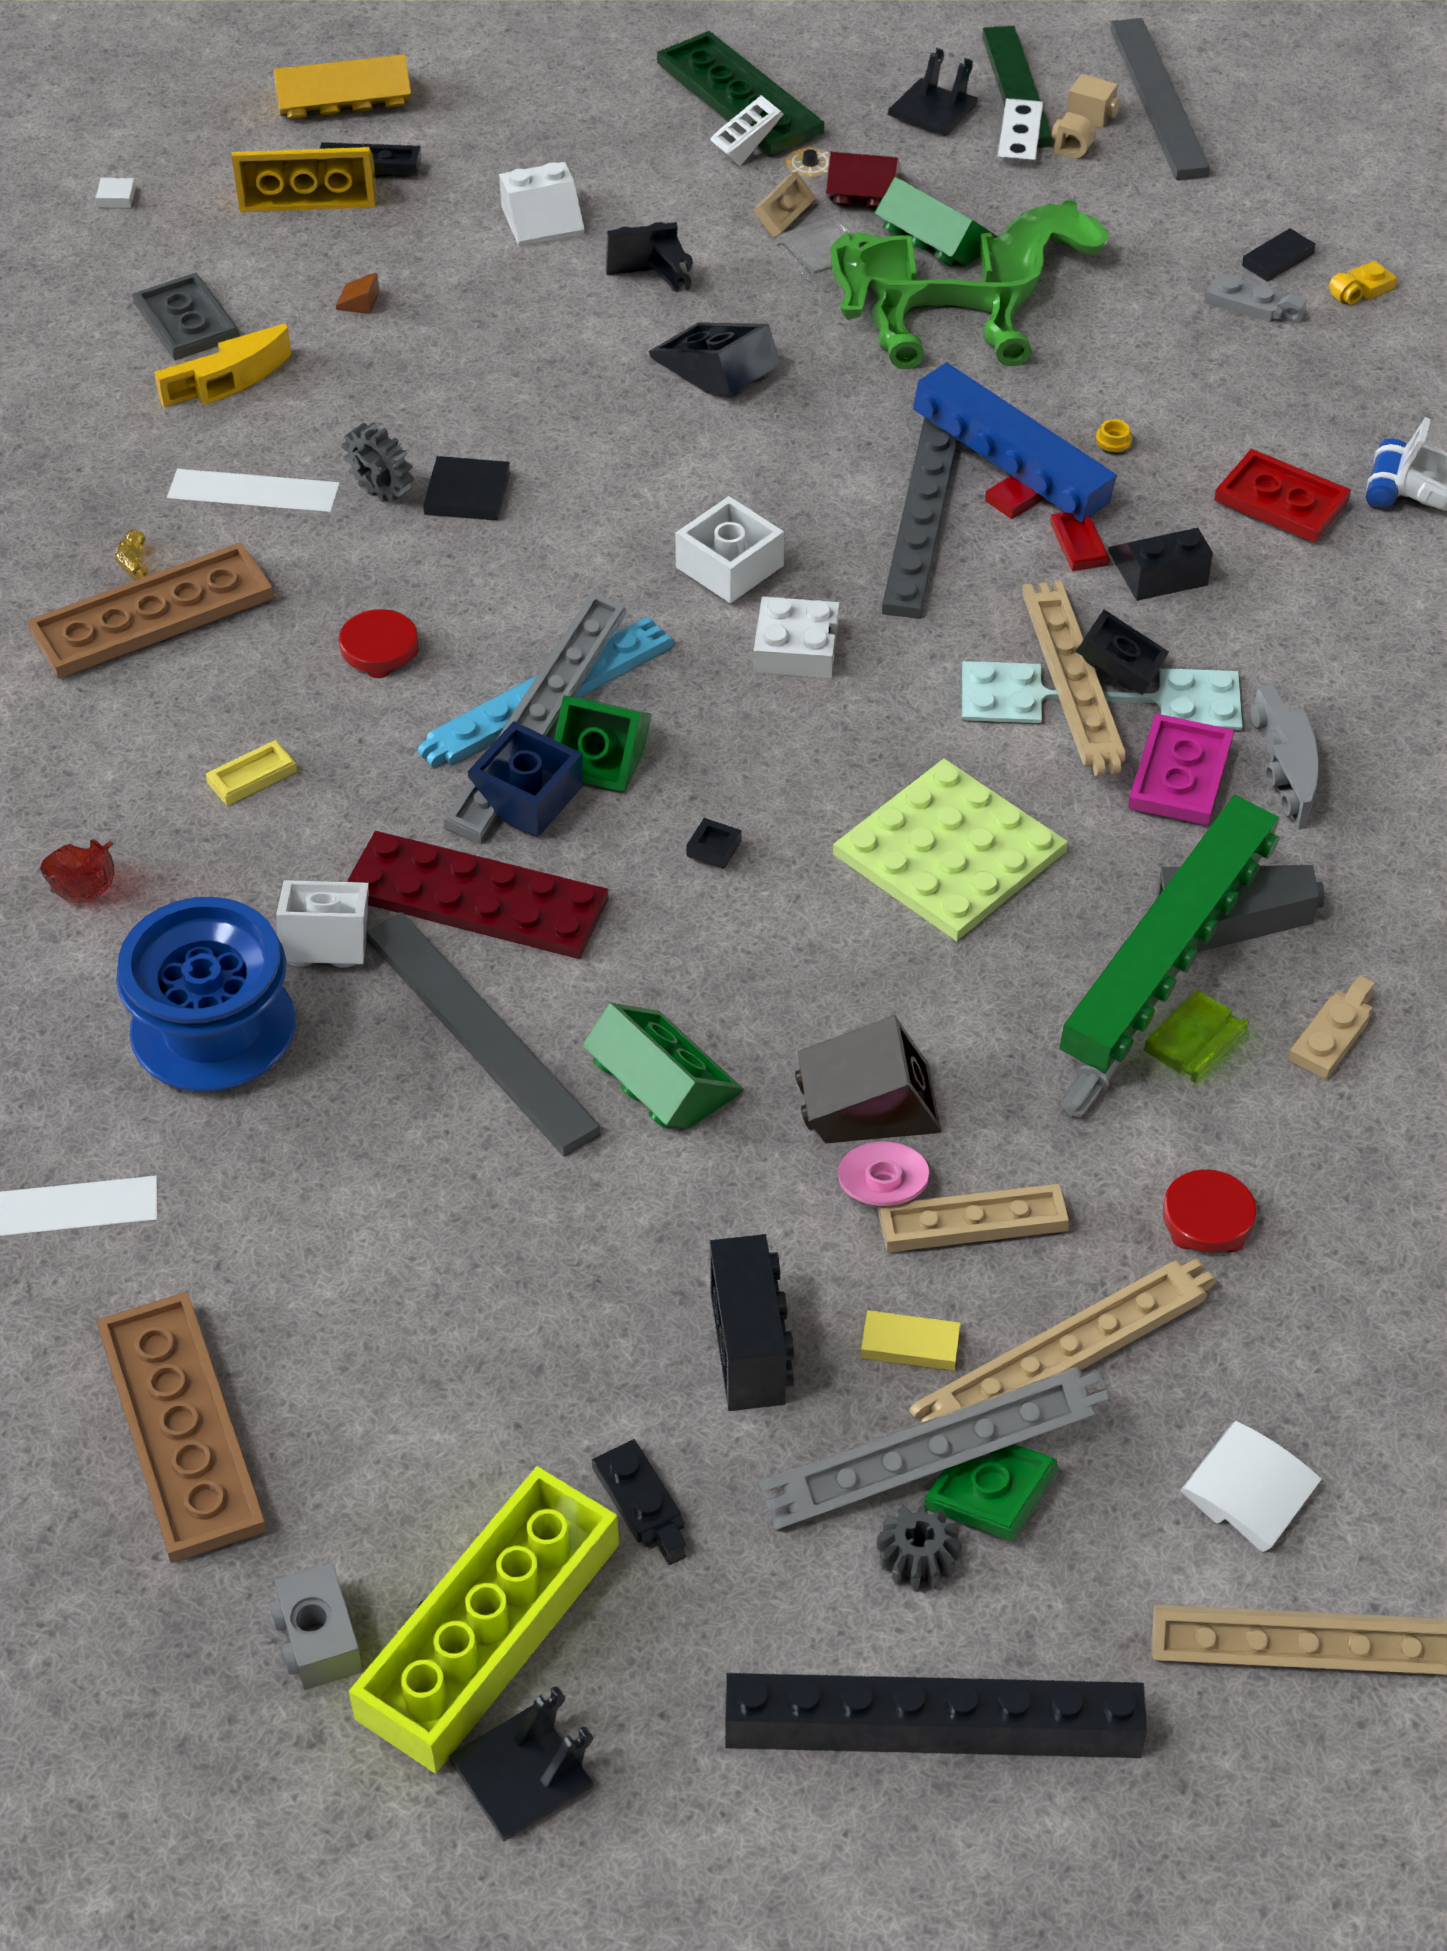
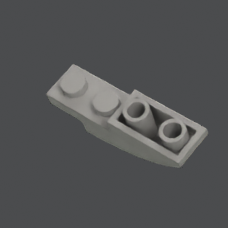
[1251,684,1318,830]

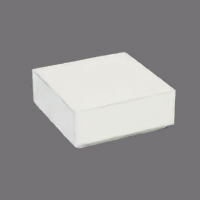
[96,178,136,208]

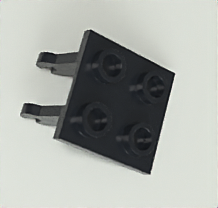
[888,48,978,135]
[605,222,693,292]
[449,1686,593,1842]

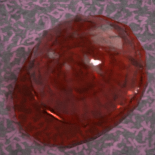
[39,839,114,903]

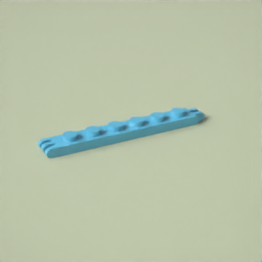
[418,617,674,768]

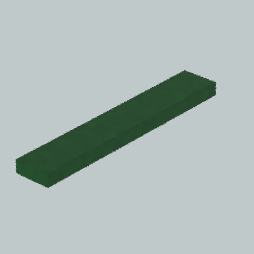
[982,25,1052,148]

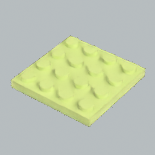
[833,758,1068,941]

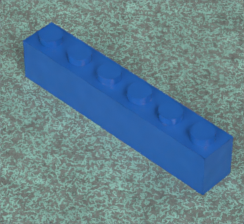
[913,362,1117,523]

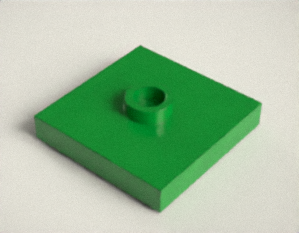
[924,1444,1059,1542]

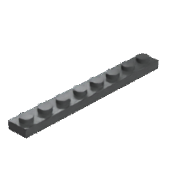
[882,417,958,619]

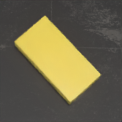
[205,740,297,806]
[861,1310,961,1371]

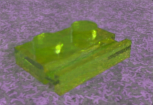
[1144,989,1249,1083]

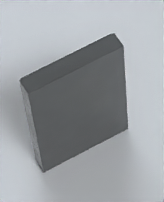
[132,273,240,361]

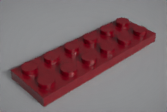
[347,830,609,959]

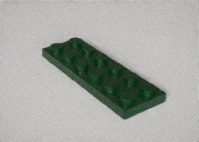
[657,31,824,156]

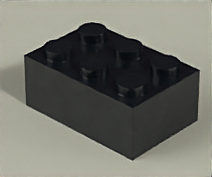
[710,1234,794,1411]

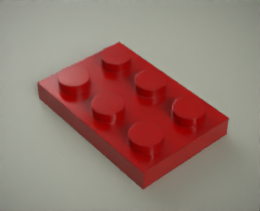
[1214,449,1351,543]

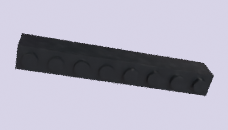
[725,1673,1147,1758]

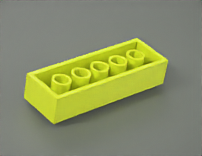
[349,1466,619,1774]

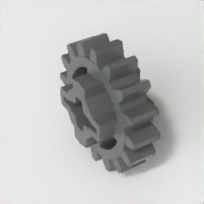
[342,422,414,502]

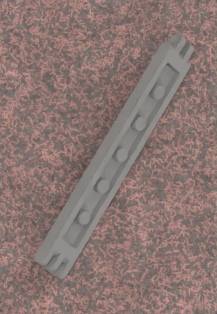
[759,1367,1111,1529]

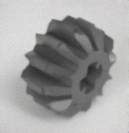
[876,1502,962,1592]

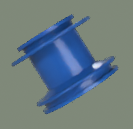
[116,897,296,1092]

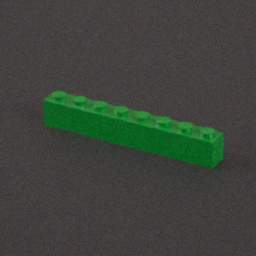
[1059,794,1280,1074]

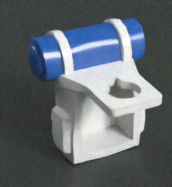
[1365,417,1447,511]

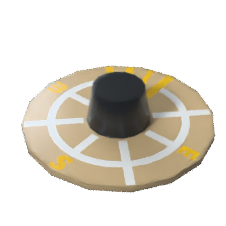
[785,147,830,177]

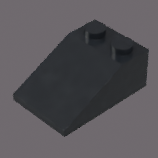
[649,322,781,397]

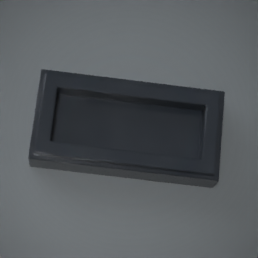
[1242,228,1316,282]

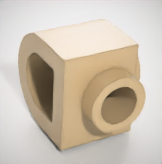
[1052,111,1096,159]

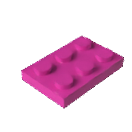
[1128,713,1234,826]

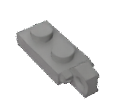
[1205,273,1307,324]

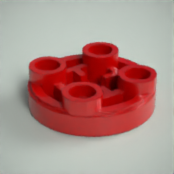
[339,609,419,679]
[1162,1169,1256,1253]

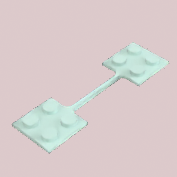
[962,661,1242,731]

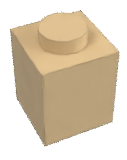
[1067,74,1120,128]

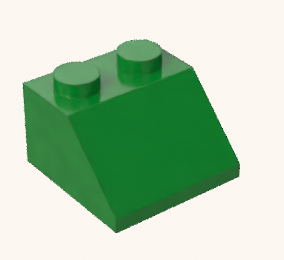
[554,695,652,792]

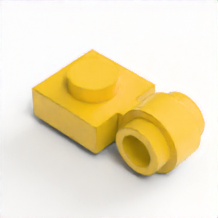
[1329,260,1398,305]

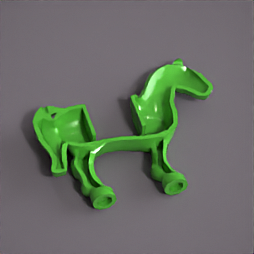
[831,199,1109,369]

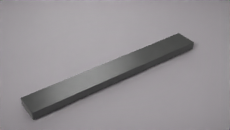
[1110,18,1210,180]
[366,912,600,1157]

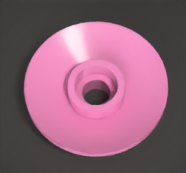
[838,1141,929,1206]

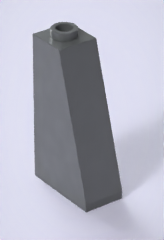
[1157,865,1324,952]

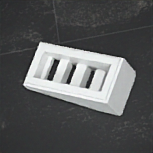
[710,95,784,166]

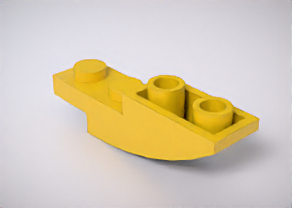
[154,323,292,407]

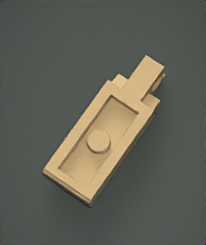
[1288,975,1375,1080]

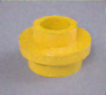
[1096,419,1133,452]

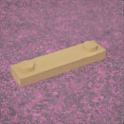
[879,1184,1069,1253]

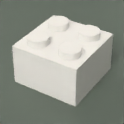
[675,496,784,604]

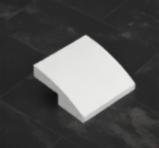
[1180,1421,1322,1552]

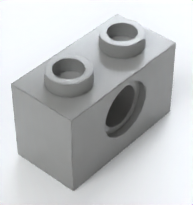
[269,1562,363,1690]

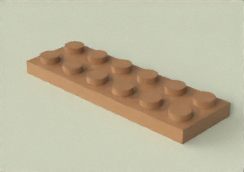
[26,542,274,679]
[96,1291,267,1563]

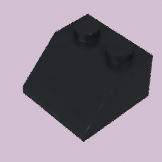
[1108,528,1213,601]

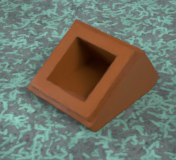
[336,273,380,314]

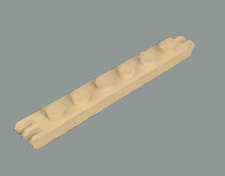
[1022,581,1125,776]
[909,1258,1216,1423]

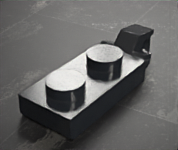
[592,1439,686,1565]

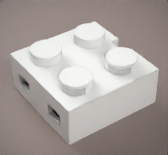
[753,597,839,678]

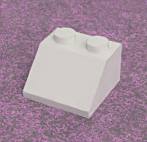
[499,162,585,246]
[276,880,369,968]

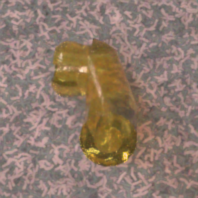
[115,529,148,581]

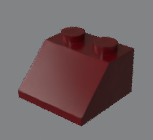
[826,151,901,208]

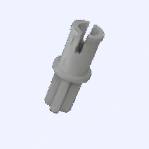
[1061,1060,1120,1118]

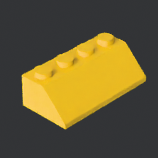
[274,54,411,119]
[231,147,376,212]

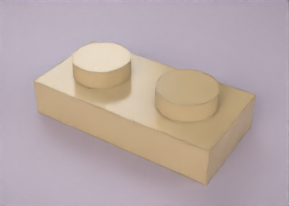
[753,171,816,237]

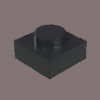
[686,818,742,869]

